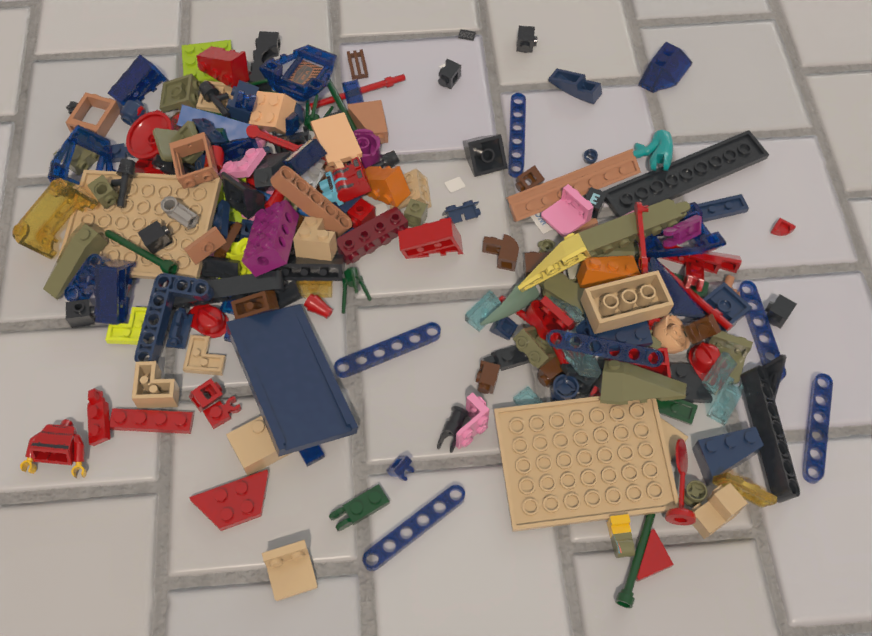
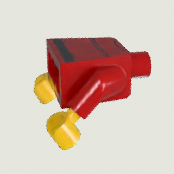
[20,419,87,478]

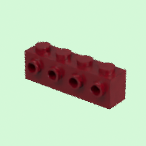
[336,206,408,265]

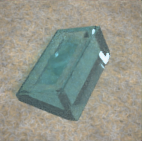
[465,290,502,332]

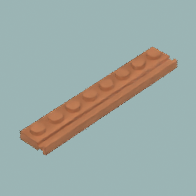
[506,148,641,222]

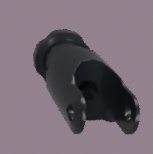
[437,406,469,453]

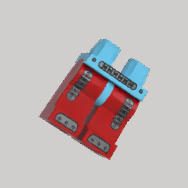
[319,156,372,206]

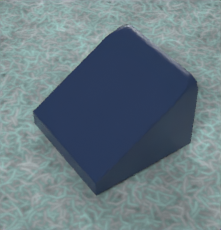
[489,317,518,340]

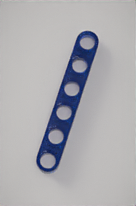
[508,93,526,178]
[737,281,787,382]
[334,322,441,378]
[546,329,663,367]
[802,373,833,484]
[362,485,465,571]

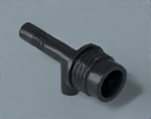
[199,81,230,117]
[365,150,400,169]
[111,159,136,208]

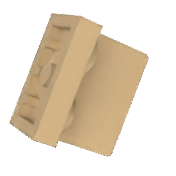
[389,169,432,210]
[262,540,318,601]

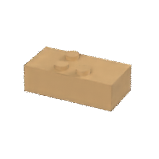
[580,270,674,334]
[226,416,291,476]

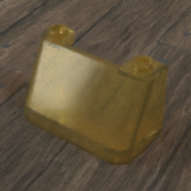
[12,178,98,260]

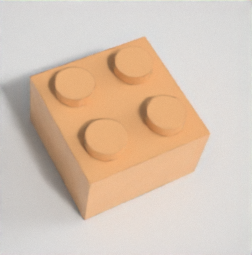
[248,91,297,134]

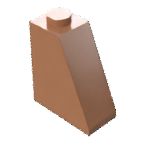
[347,100,388,144]

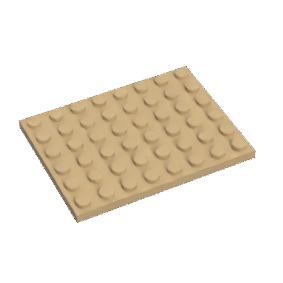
[59,170,222,279]
[494,396,679,532]

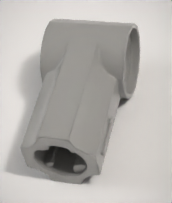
[160,196,199,230]

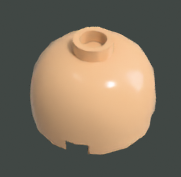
[652,314,690,354]

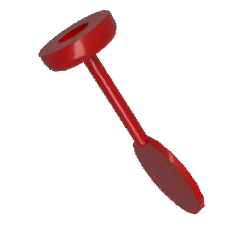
[665,438,696,526]

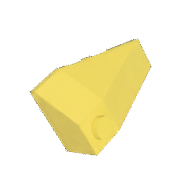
[518,233,591,292]

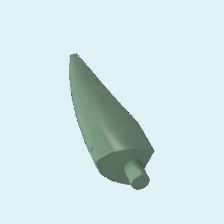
[480,278,540,326]

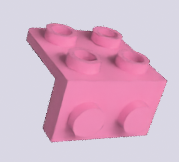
[541,184,594,237]
[456,392,490,449]

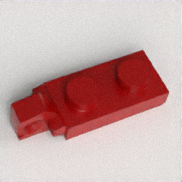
[87,388,111,446]

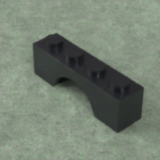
[248,31,281,91]

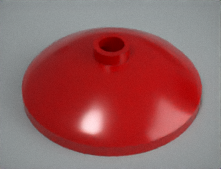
[126,111,174,160]

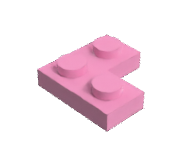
[218,148,266,179]

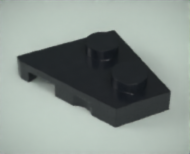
[670,363,713,403]

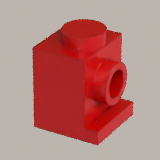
[189,378,223,413]

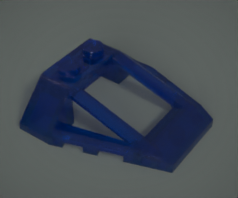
[259,44,337,102]
[48,125,116,200]
[636,202,726,258]

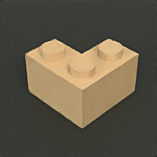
[293,217,338,261]
[132,361,180,408]
[691,483,748,539]

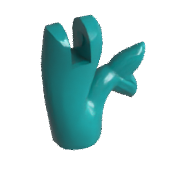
[633,130,673,171]

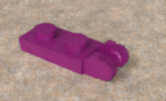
[663,215,702,247]

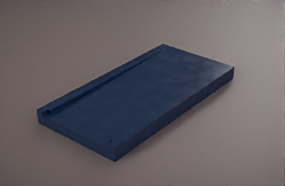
[226,304,358,457]

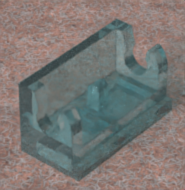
[706,376,744,426]

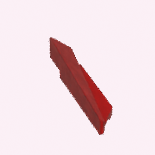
[647,243,742,274]

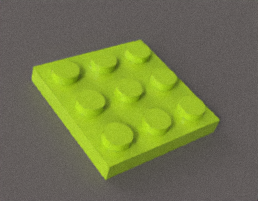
[181,40,232,83]

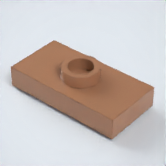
[184,226,227,265]

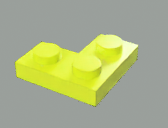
[105,307,147,345]

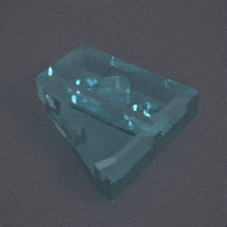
[549,296,584,326]
[554,340,602,378]

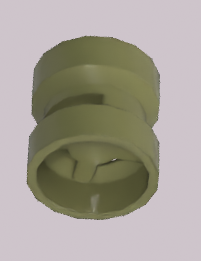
[684,480,707,507]

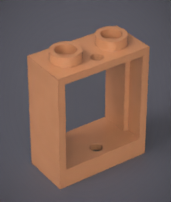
[65,92,120,143]
[169,132,219,189]

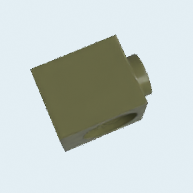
[87,174,119,208]
[404,199,428,228]

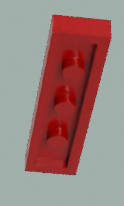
[110,408,194,434]

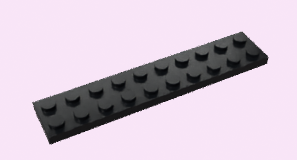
[603,130,769,218]

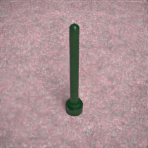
[325,78,357,131]
[105,230,178,275]
[615,514,655,609]

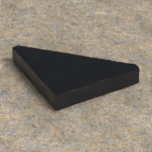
[762,354,787,399]

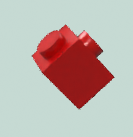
[347,198,376,228]

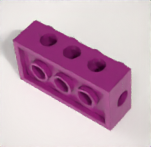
[242,200,299,277]

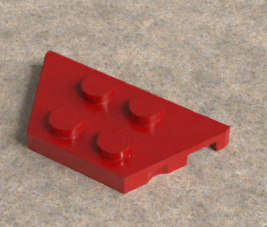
[189,470,269,531]

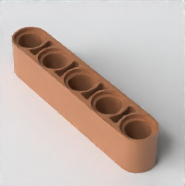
[270,166,352,237]

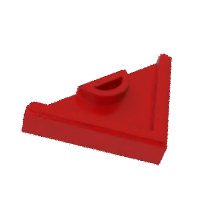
[636,529,674,582]

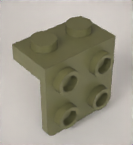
[153,121,204,164]
[708,330,753,384]

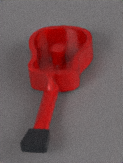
[525,300,579,377]

